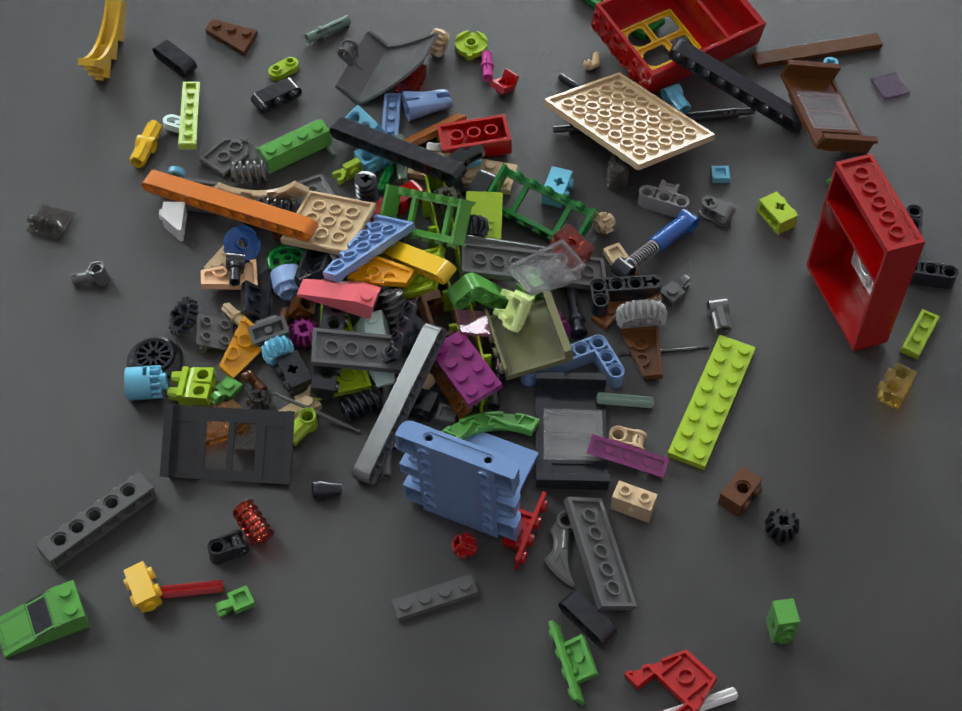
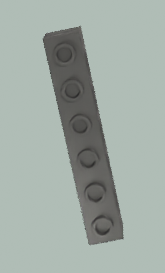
[36,472,157,571]

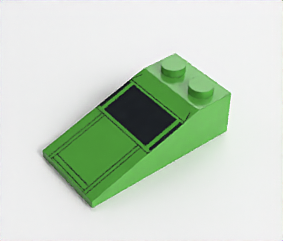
[0,580,90,658]

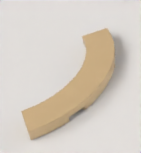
[212,181,309,204]

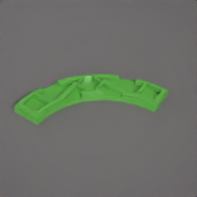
[441,411,540,440]

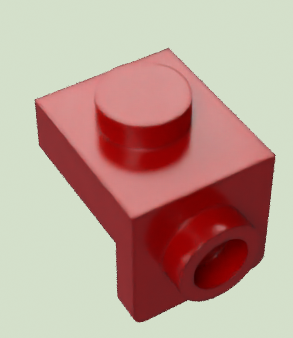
[490,69,519,94]

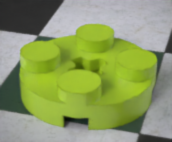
[455,30,488,61]

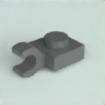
[660,274,691,306]

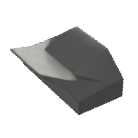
[247,315,291,347]

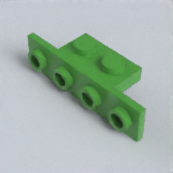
[548,620,598,705]

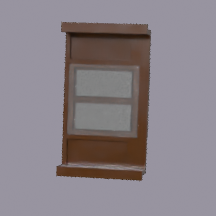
[780,59,879,153]

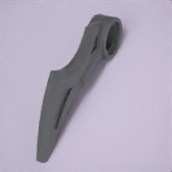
[543,510,575,588]

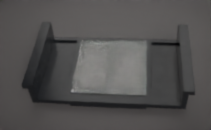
[535,372,610,490]

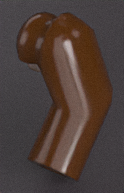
[240,370,267,394]

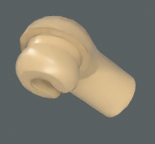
[583,52,601,71]

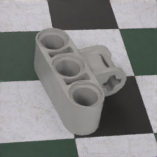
[638,179,690,218]

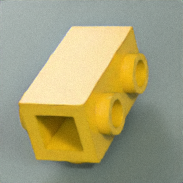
[123,561,163,613]

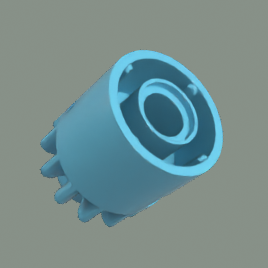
[124,365,168,401]

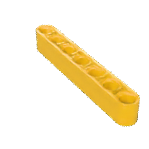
[376,241,457,285]

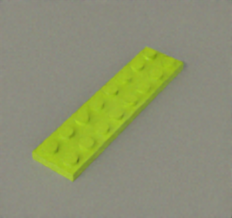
[667,335,756,470]

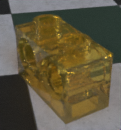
[876,362,918,410]

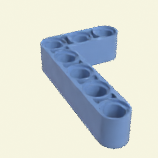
[520,335,625,388]

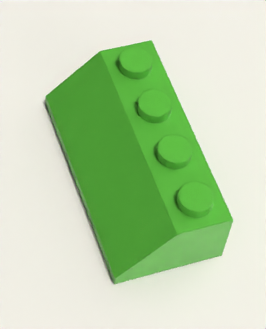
[255,119,333,173]

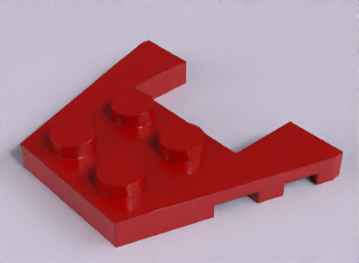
[624,649,717,711]

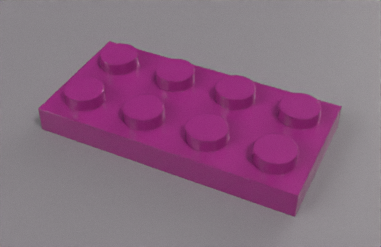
[435,330,503,408]

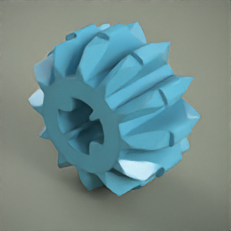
[261,335,294,366]

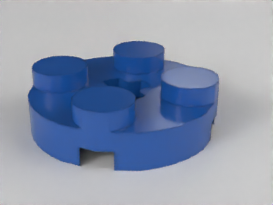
[223,225,261,263]

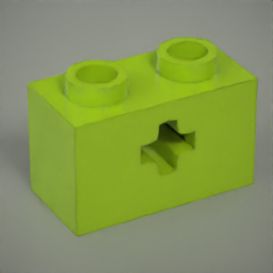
[757,191,798,235]

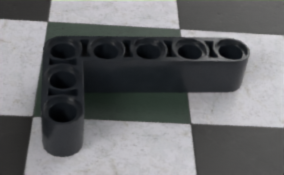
[906,204,959,289]

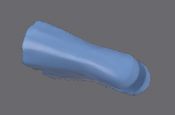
[401,89,453,121]

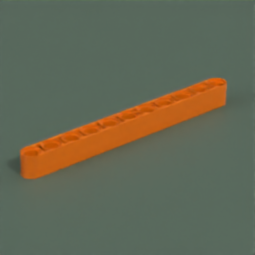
[141,170,319,242]

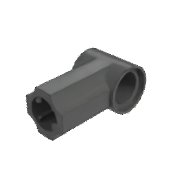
[706,298,732,335]

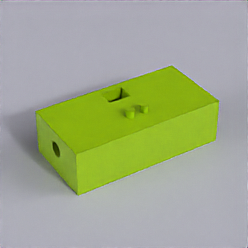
[466,191,503,240]

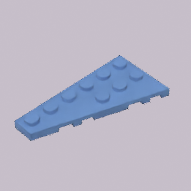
[323,214,416,282]

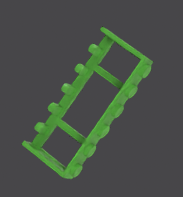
[380,184,477,248]

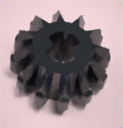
[466,214,489,237]
[764,508,800,544]

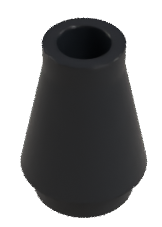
[312,479,342,499]

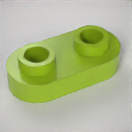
[268,57,299,81]

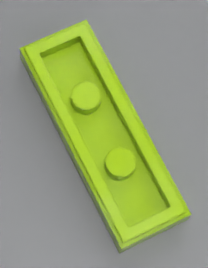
[900,309,940,360]

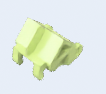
[493,289,535,333]

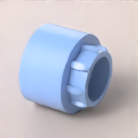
[270,264,299,300]

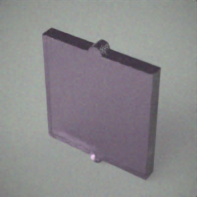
[871,72,910,100]

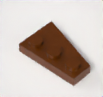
[205,18,258,56]
[620,326,663,380]

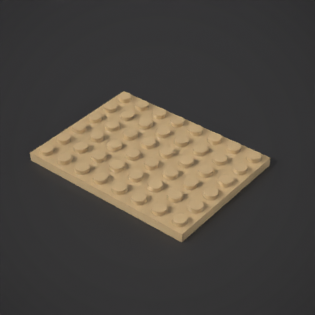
[543,72,715,170]

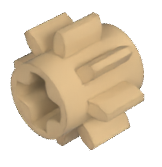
[593,212,616,234]

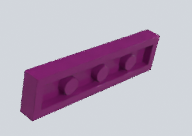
[586,434,669,478]

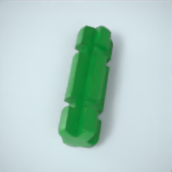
[377,164,395,195]

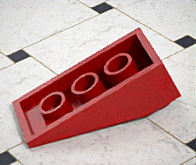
[437,114,512,156]

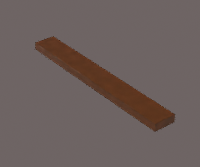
[752,33,883,68]

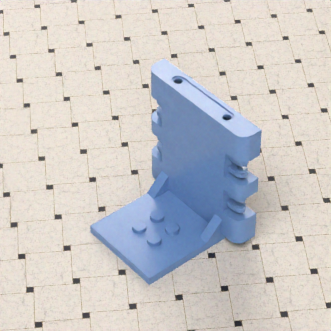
[395,421,539,542]

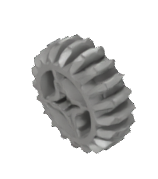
[616,299,667,328]

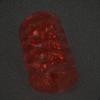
[232,499,274,545]

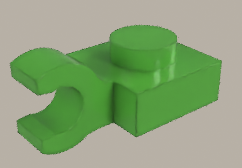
[210,375,243,407]
[215,585,255,617]

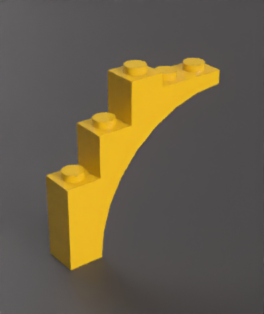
[78,0,127,81]

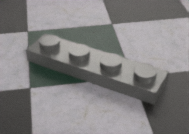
[391,574,478,622]

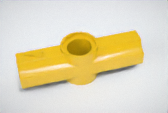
[129,120,163,168]

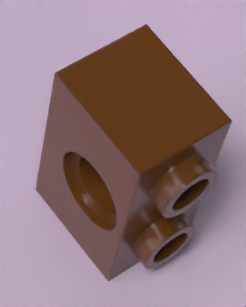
[718,466,763,516]

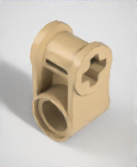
[608,426,647,451]

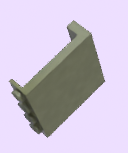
[483,290,574,380]

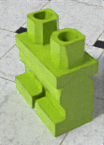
[167,366,217,407]

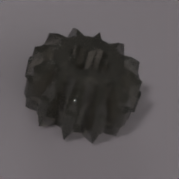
[432,184,463,215]

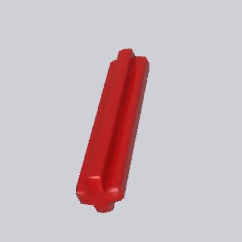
[160,580,224,599]

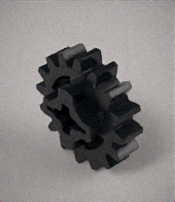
[168,296,199,338]

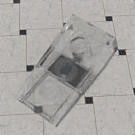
[506,239,586,296]

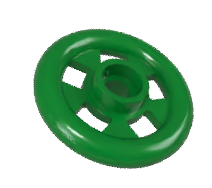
[266,244,305,271]

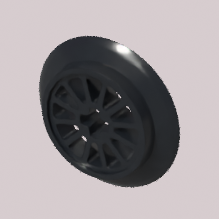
[127,337,183,378]

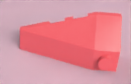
[297,279,381,320]

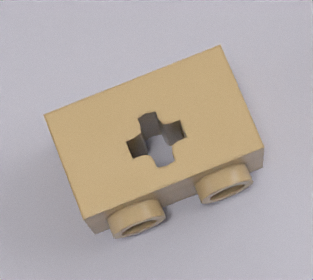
[610,481,658,523]

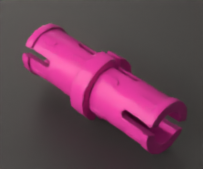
[481,50,494,82]

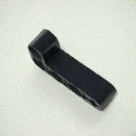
[589,275,663,318]

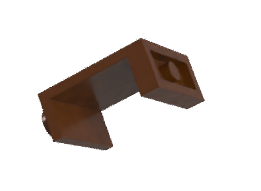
[418,290,453,338]

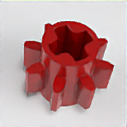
[452,532,478,559]

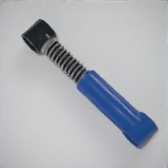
[610,209,700,277]

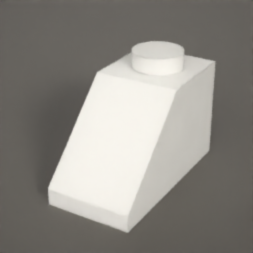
[159,202,188,241]

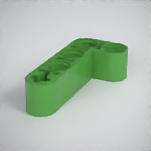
[447,272,509,310]

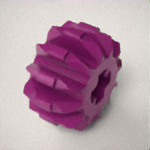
[288,317,318,350]

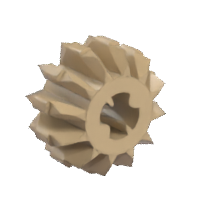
[429,28,450,58]

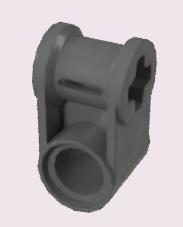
[698,196,735,227]

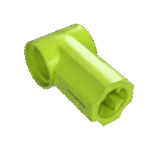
[293,407,318,446]

